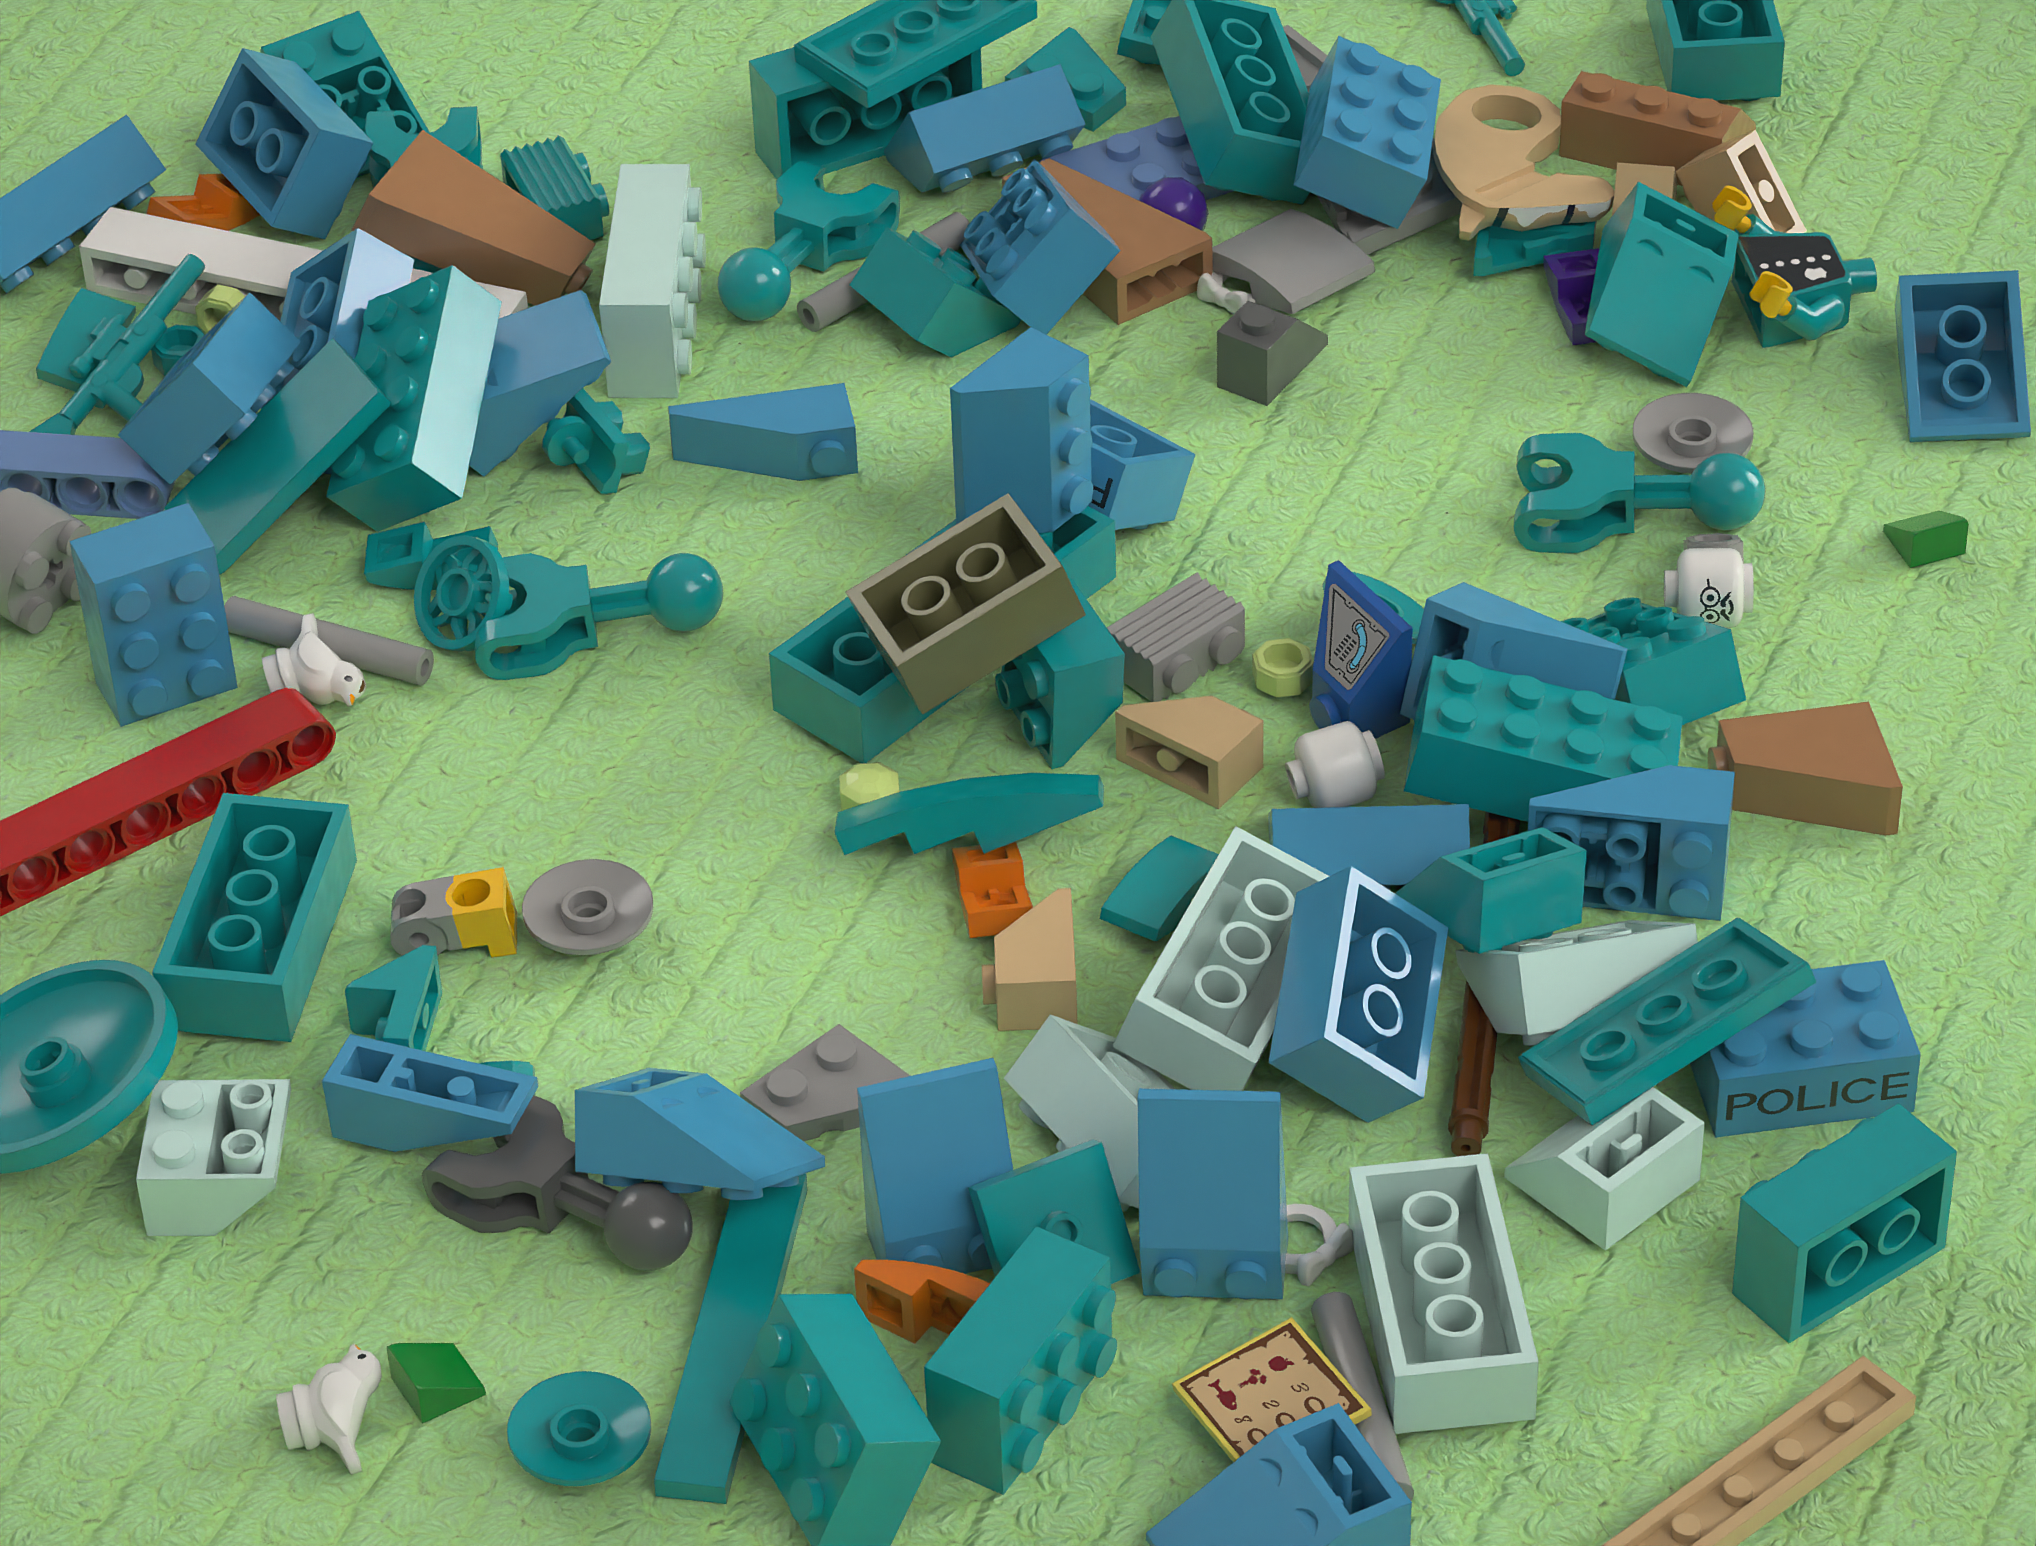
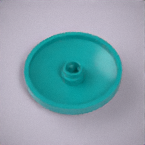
[0,960,178,1174]

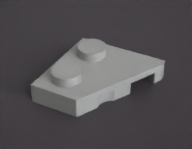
[740,1024,910,1141]

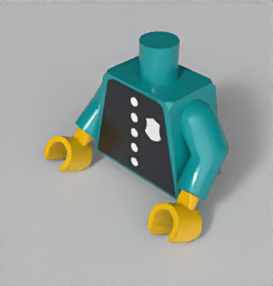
[1712,186,1877,348]

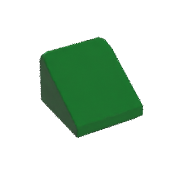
[1883,510,1969,568]
[386,1343,486,1424]

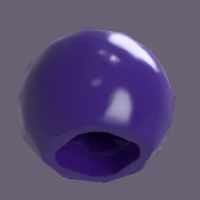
[1139,177,1209,231]

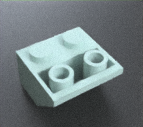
[136,1079,291,1236]
[1504,1087,1704,1251]

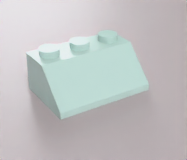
[1455,920,1698,1045]
[1004,1014,1175,1211]

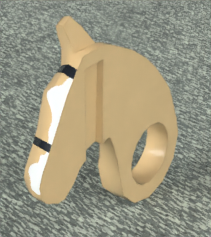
[1433,85,1614,241]

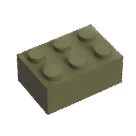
[845,493,1086,715]

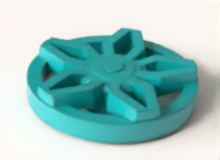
[414,535,513,652]

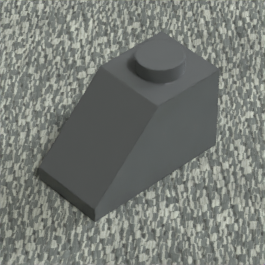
[1217,301,1328,406]

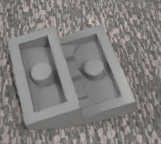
[1212,209,1375,314]

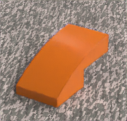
[146,173,260,231]
[952,841,1033,938]
[854,1260,990,1344]

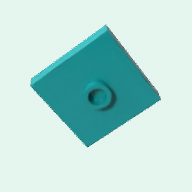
[968,1139,1141,1284]

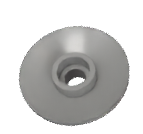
[1633,393,1754,474]
[522,859,653,955]

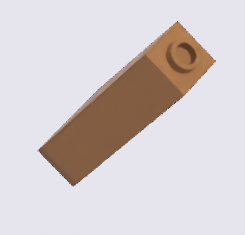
[352,130,596,305]
[1002,158,1213,325]

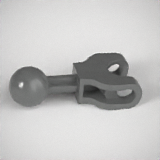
[422,1095,693,1271]

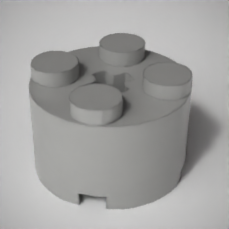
[0,488,91,634]

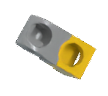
[390,867,518,958]

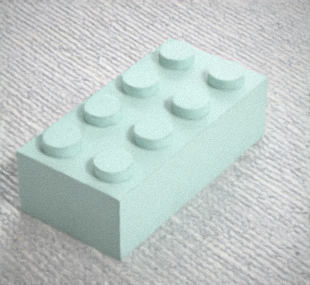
[599,164,706,398]
[1112,826,1329,1091]
[1349,1153,1539,1434]

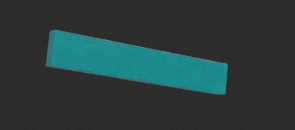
[654,1174,808,1504]

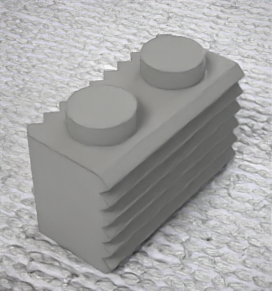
[1106,572,1245,702]

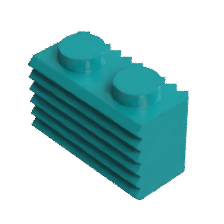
[500,135,609,240]

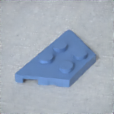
[1039,116,1233,200]

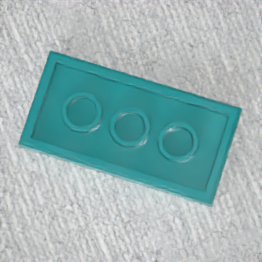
[794,0,1038,108]
[164,338,391,575]
[1518,918,1816,1125]

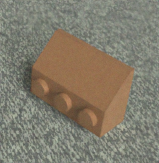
[1559,71,1756,186]

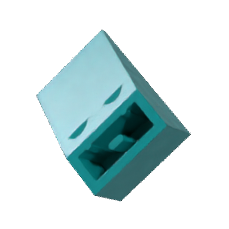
[260,11,430,178]
[1585,182,1738,387]
[1561,597,1746,725]

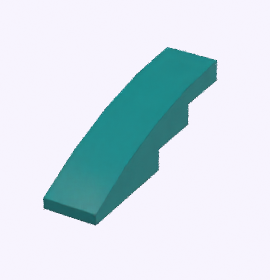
[834,773,1104,855]

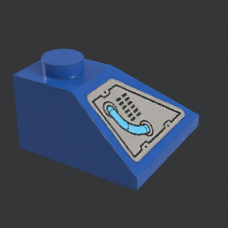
[1309,560,1413,739]

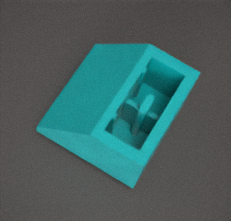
[849,227,1021,358]
[995,579,1125,769]
[1395,827,1587,954]

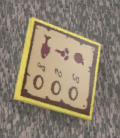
[1172,1317,1372,1462]

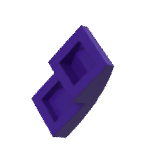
[1543,248,1600,345]

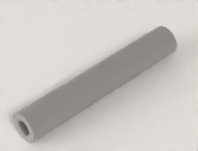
[797,212,969,332]
[224,596,434,686]
[1311,1292,1414,1501]

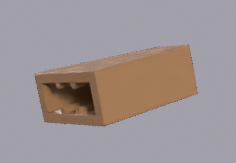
[1708,701,1903,836]

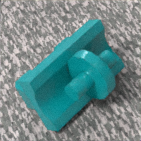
[542,388,650,494]

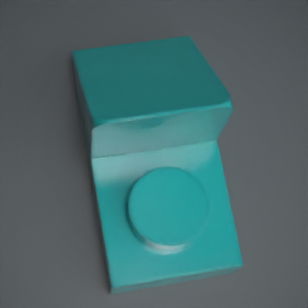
[345,945,443,1051]

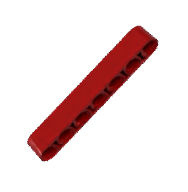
[0,688,336,917]

